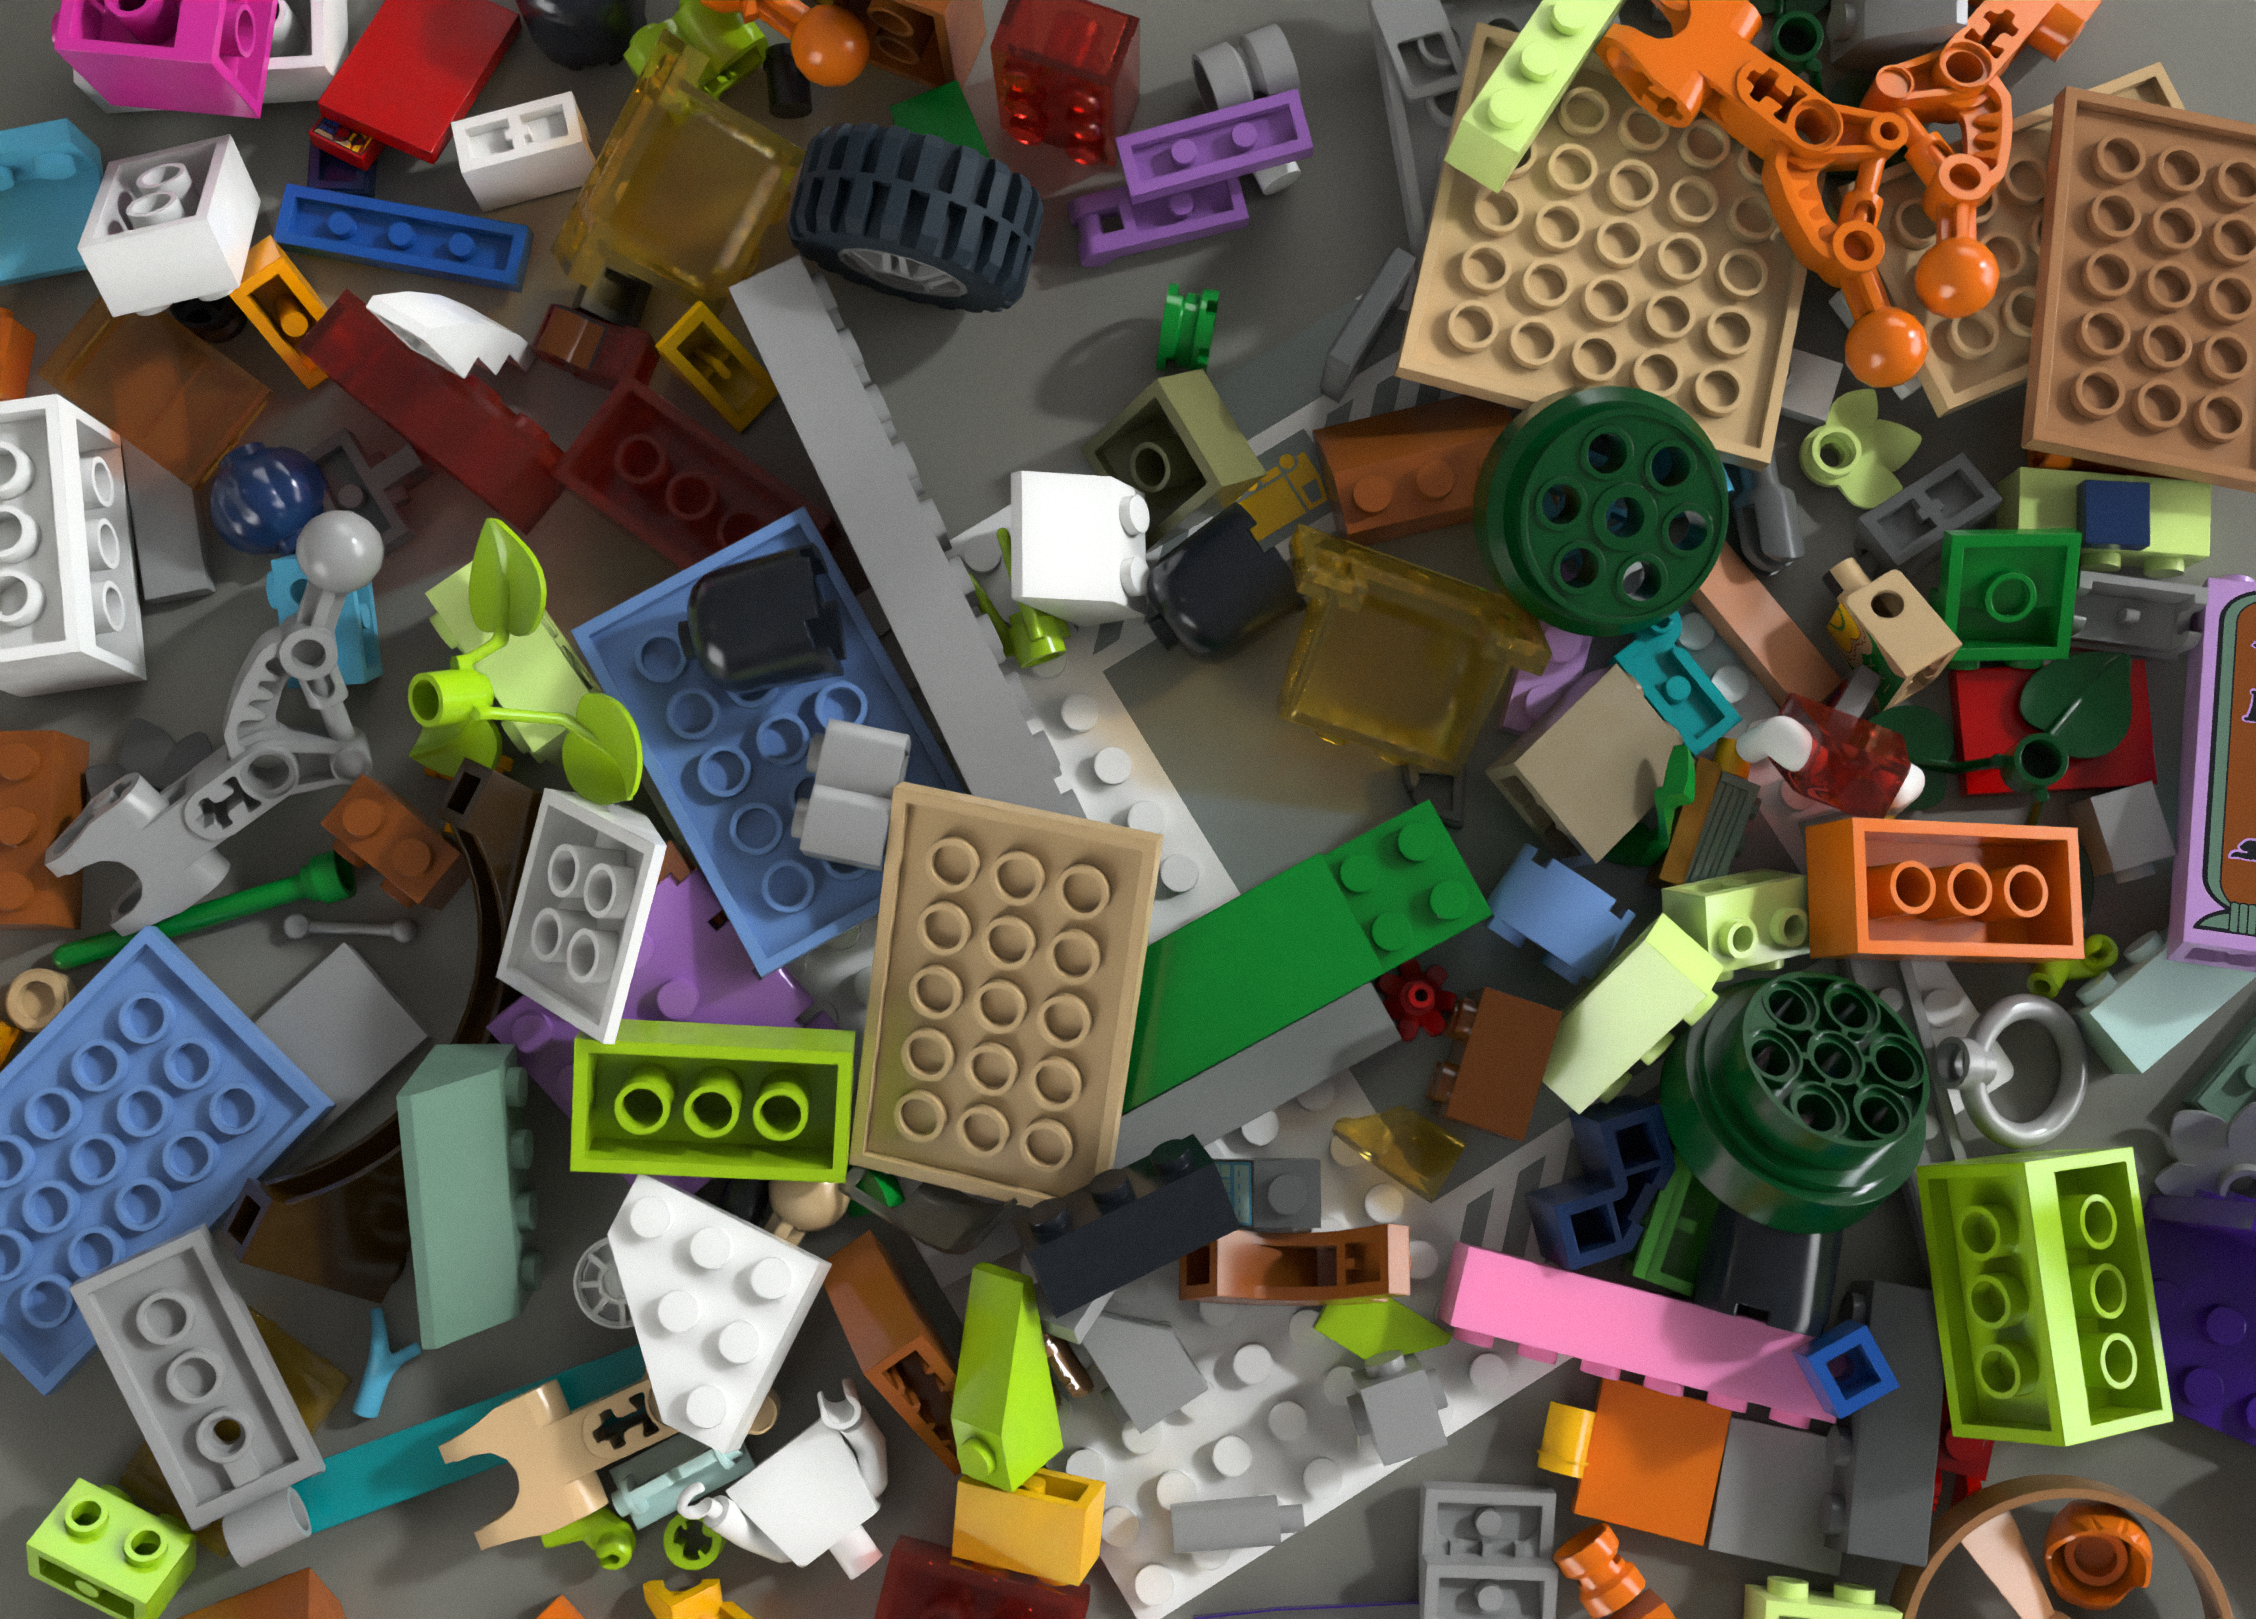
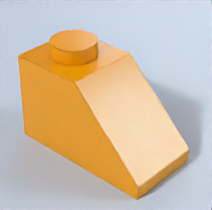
[229,235,360,390]

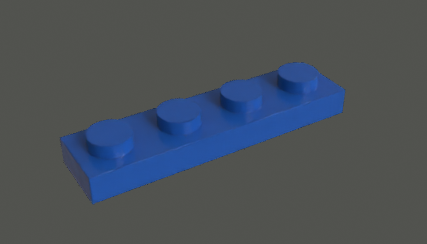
[273,183,534,293]

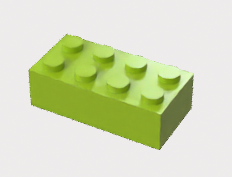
[570,1019,856,1183]

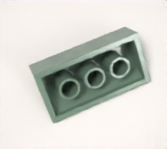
[396,1044,544,1349]

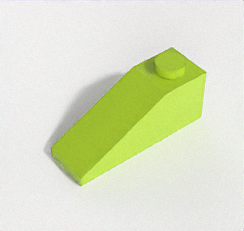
[950,1261,1064,1493]

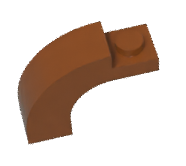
[1179,1224,1412,1306]

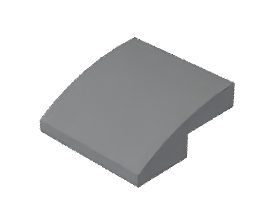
[1418,1481,1559,1619]

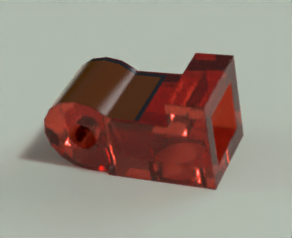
[530,303,661,403]

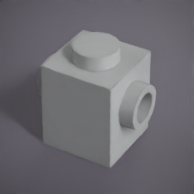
[1346,1350,1448,1467]

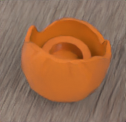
[2043,1499,2153,1611]

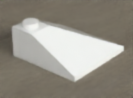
[496,788,667,1044]

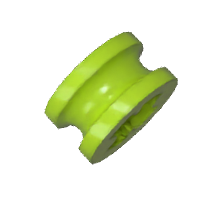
[663,1504,727,1570]

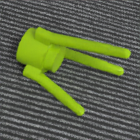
[968,528,1071,668]

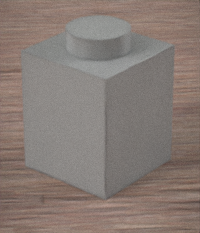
[2065,780,2177,884]

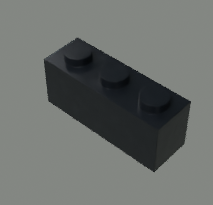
[1011,1134,1241,1319]

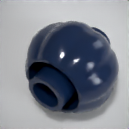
[209,442,329,557]

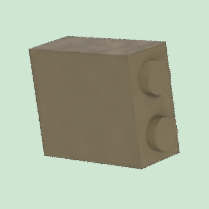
[1484,663,1697,869]

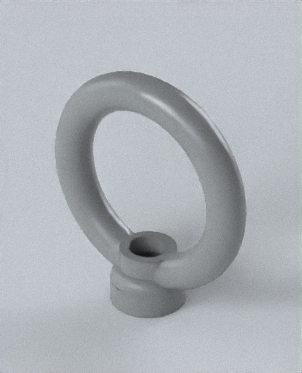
[1933,993,2089,1149]

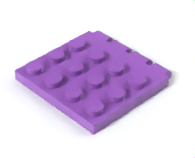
[486,868,841,1194]

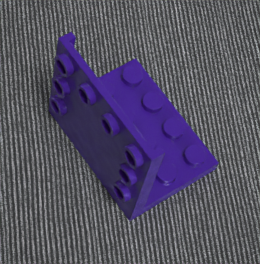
[2143,1189,2256,1448]

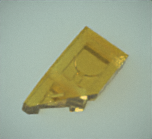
[1331,1105,1467,1204]

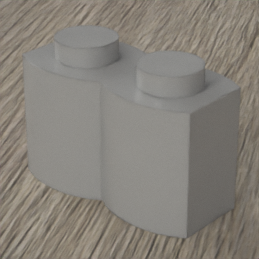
[791,718,912,872]

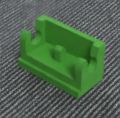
[1619,1148,1719,1297]

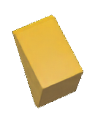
[655,300,779,433]

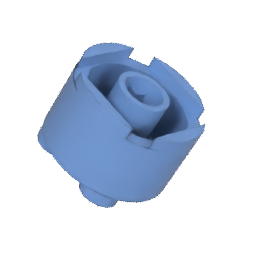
[1484,843,1636,986]

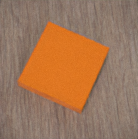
[1569,1377,1732,1546]

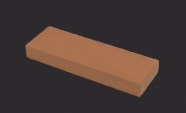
[1690,541,1843,721]

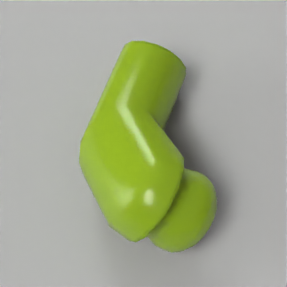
[2026,934,2119,999]
[540,1506,636,1570]

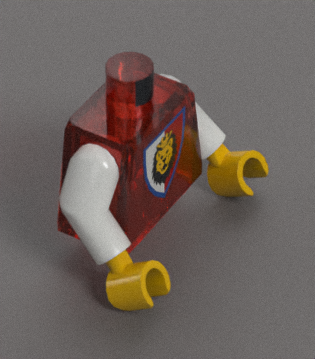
[1712,692,1925,819]

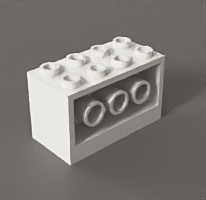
[0,394,147,698]

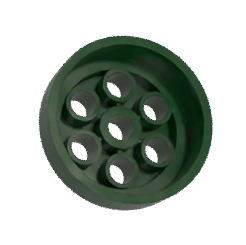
[1473,385,1729,637]

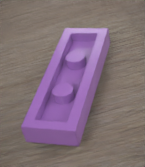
[1115,89,1314,205]

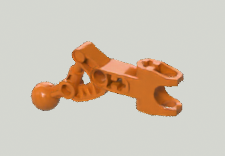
[1595,0,1929,388]
[1858,0,2102,319]

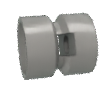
[1192,23,1302,113]

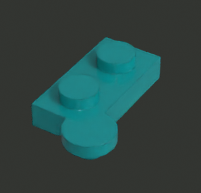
[1607,611,1743,758]

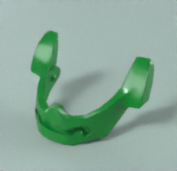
[1603,745,1695,866]

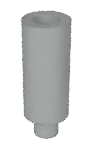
[1170,1495,1305,1554]

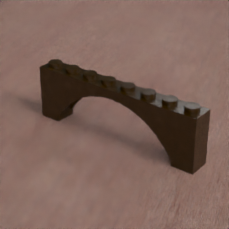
[217,757,543,1304]

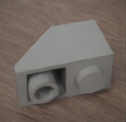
[1067,1310,1208,1434]

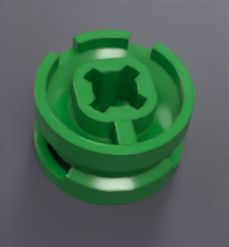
[1156,283,1220,373]

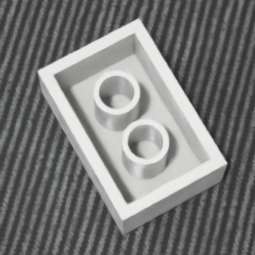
[77,134,261,317]

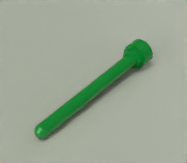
[52,850,357,970]

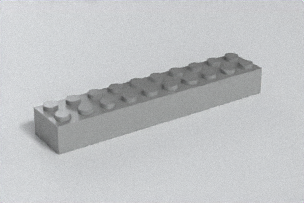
[728,255,1087,819]

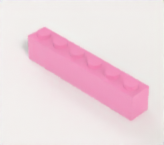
[1437,1240,1846,1429]

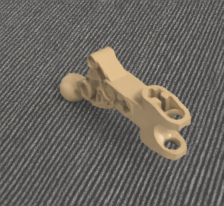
[438,1173,851,1551]

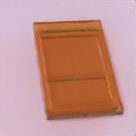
[36,294,276,492]

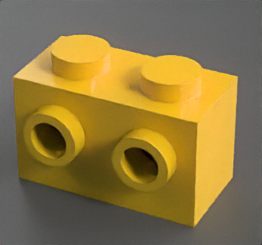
[952,1468,1106,1586]

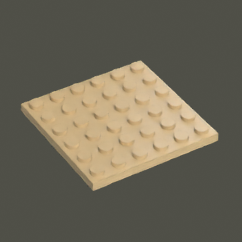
[1393,22,1826,472]

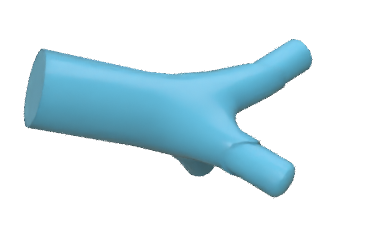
[352,1307,421,1418]

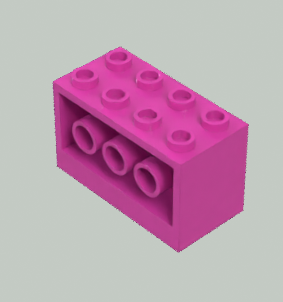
[51,0,278,119]

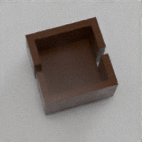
[1424,987,1563,1142]

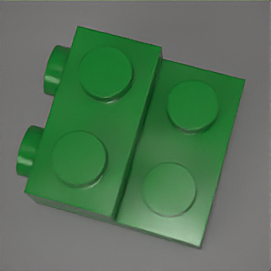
[1928,528,2082,670]

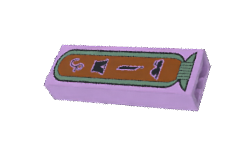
[2166,574,2256,972]

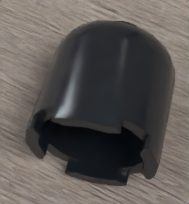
[515,0,647,71]
[1146,502,1309,664]
[678,542,847,693]
[1692,1199,1843,1338]

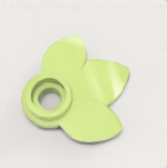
[1799,389,1922,510]

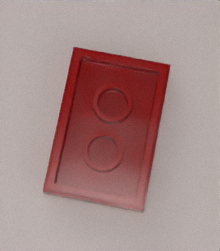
[317,0,522,165]
[1948,659,2158,797]

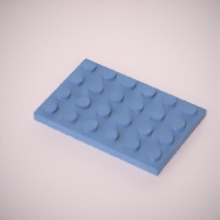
[571,506,966,978]
[0,925,337,1397]

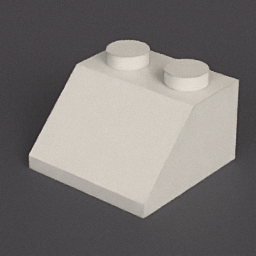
[1011,471,1150,627]

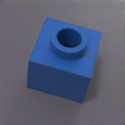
[1791,1319,1900,1419]

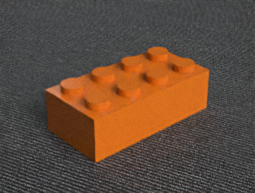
[1805,817,2085,964]

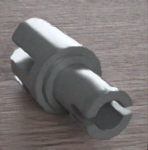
[1731,447,1805,581]

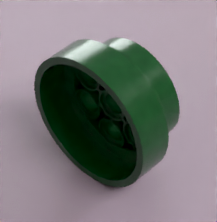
[1659,971,1930,1234]

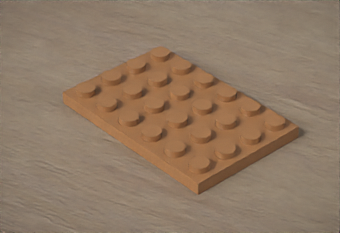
[2021,86,2256,493]

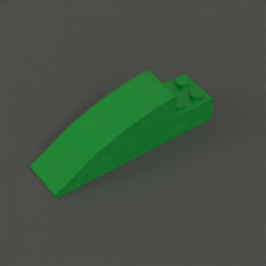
[1122,799,1493,1114]

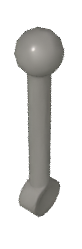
[284,913,417,943]

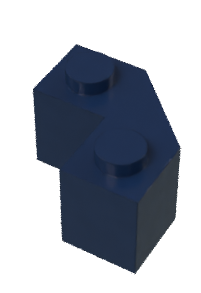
[1525,1094,1676,1271]

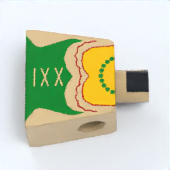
[1822,557,1962,713]

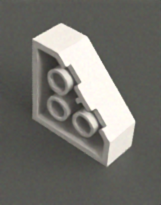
[607,1174,832,1454]

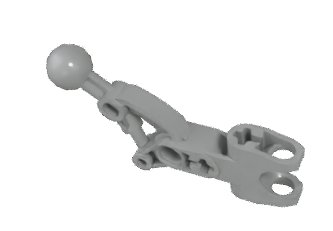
[44,510,385,937]

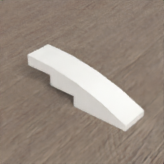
[366,291,539,379]

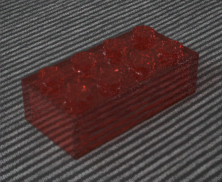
[296,288,574,536]
[550,373,842,572]

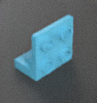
[0,118,104,286]

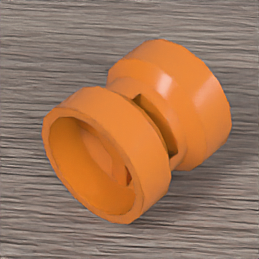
[1552,1522,1646,1619]

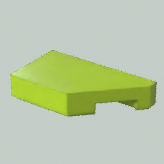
[1312,1298,1453,1360]

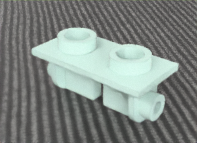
[609,1432,756,1530]

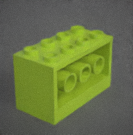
[1916,1147,2174,1447]

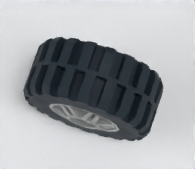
[787,122,1044,313]

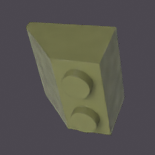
[1081,368,1267,553]

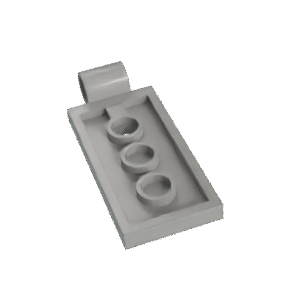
[69,1223,326,1567]

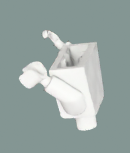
[677,1378,888,1580]

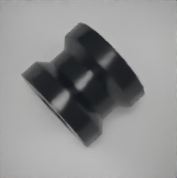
[169,295,248,344]

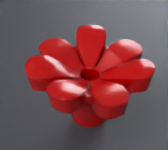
[1375,958,1457,1042]

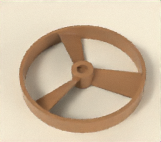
[1889,1474,2234,1619]

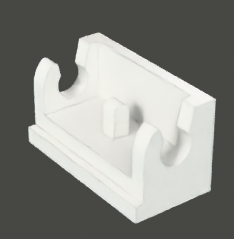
[451,91,601,212]

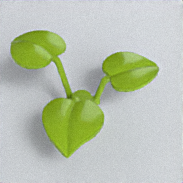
[408,518,643,805]

